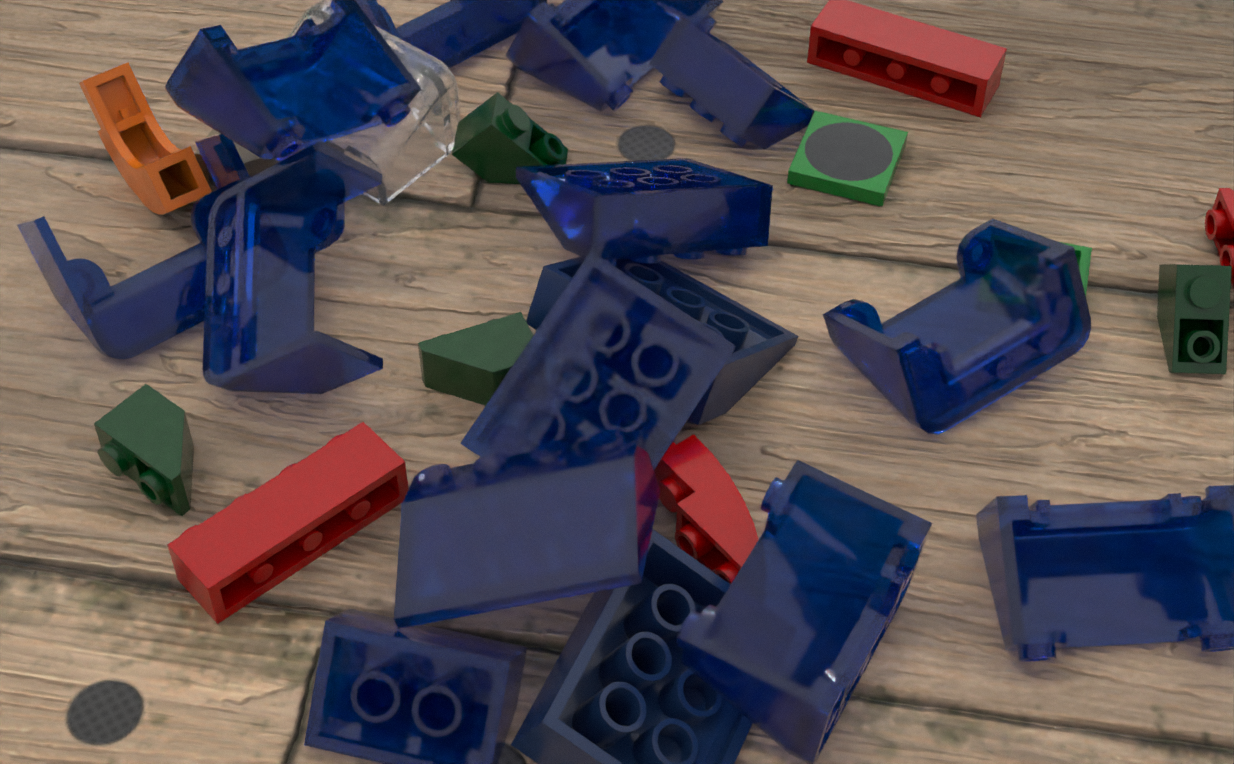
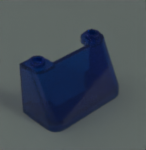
[165,0,421,161]
[506,0,724,112]
[823,218,1091,434]
[676,460,932,764]
[976,485,1234,662]

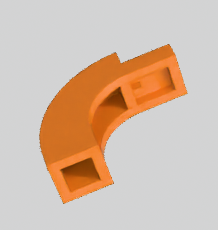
[79,62,212,215]

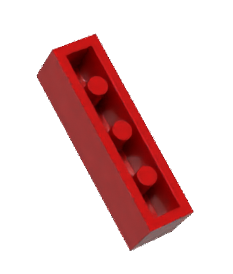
[807,0,1007,118]
[167,422,410,624]

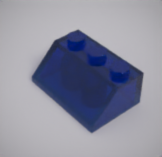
[649,16,816,149]
[304,608,527,764]

